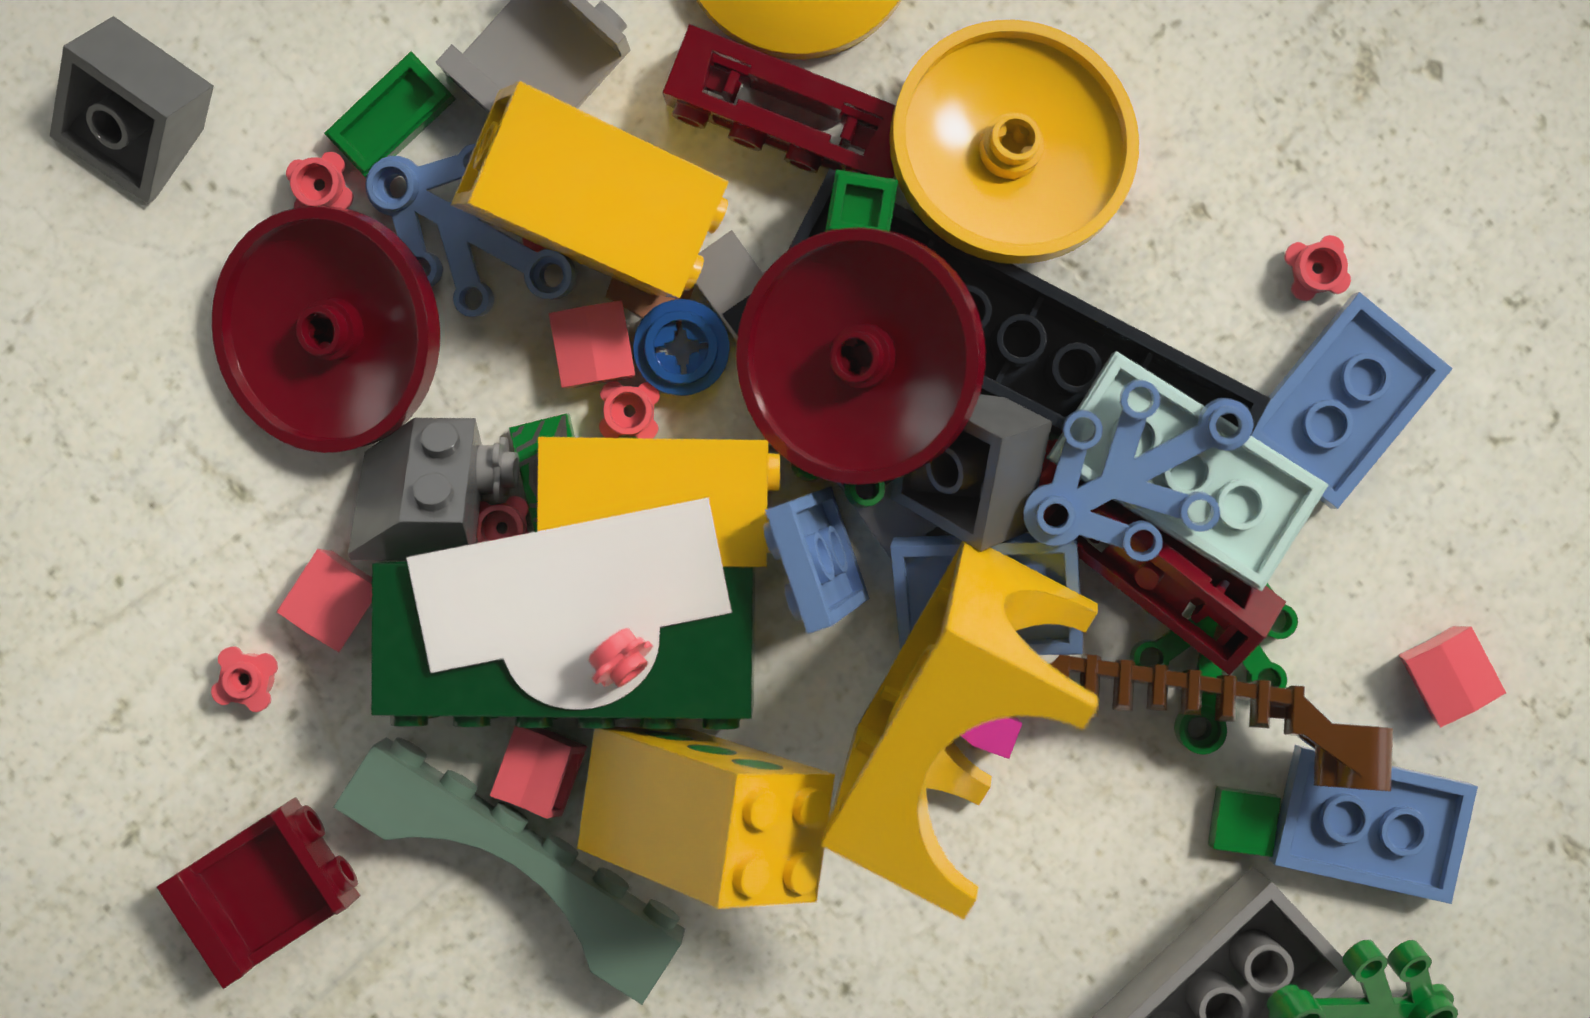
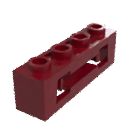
[662,24,895,179]
[1043,479,1286,676]

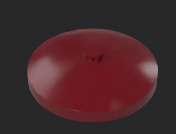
[212,206,440,453]
[736,228,985,484]

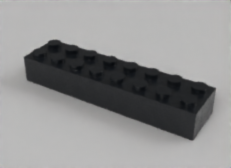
[788,169,1271,436]

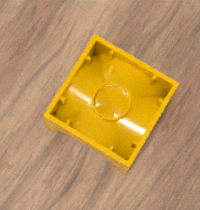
[821,541,1098,920]

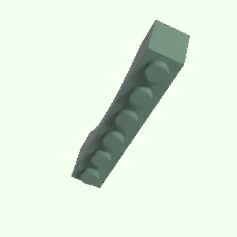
[334,737,685,1005]

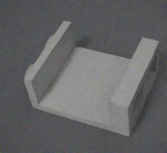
[436,0,631,114]

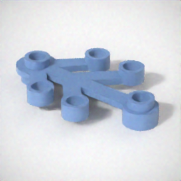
[366,144,577,317]
[1023,380,1253,561]

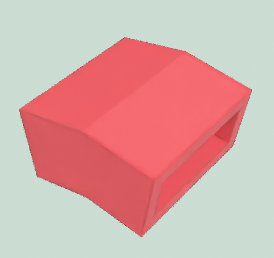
[549,300,635,389]
[277,549,372,652]
[1399,626,1506,728]
[490,726,587,819]

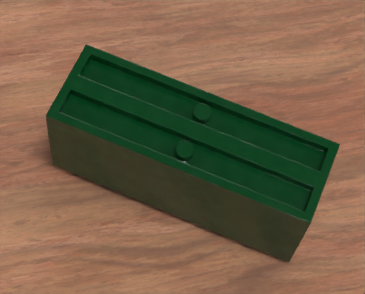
[371,561,755,730]

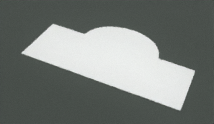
[406,498,732,709]

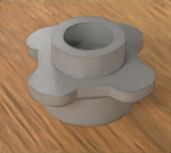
[476,437,519,503]

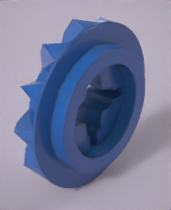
[633,299,730,396]

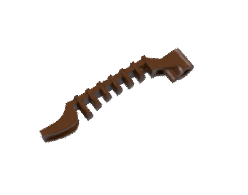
[1049,654,1393,792]

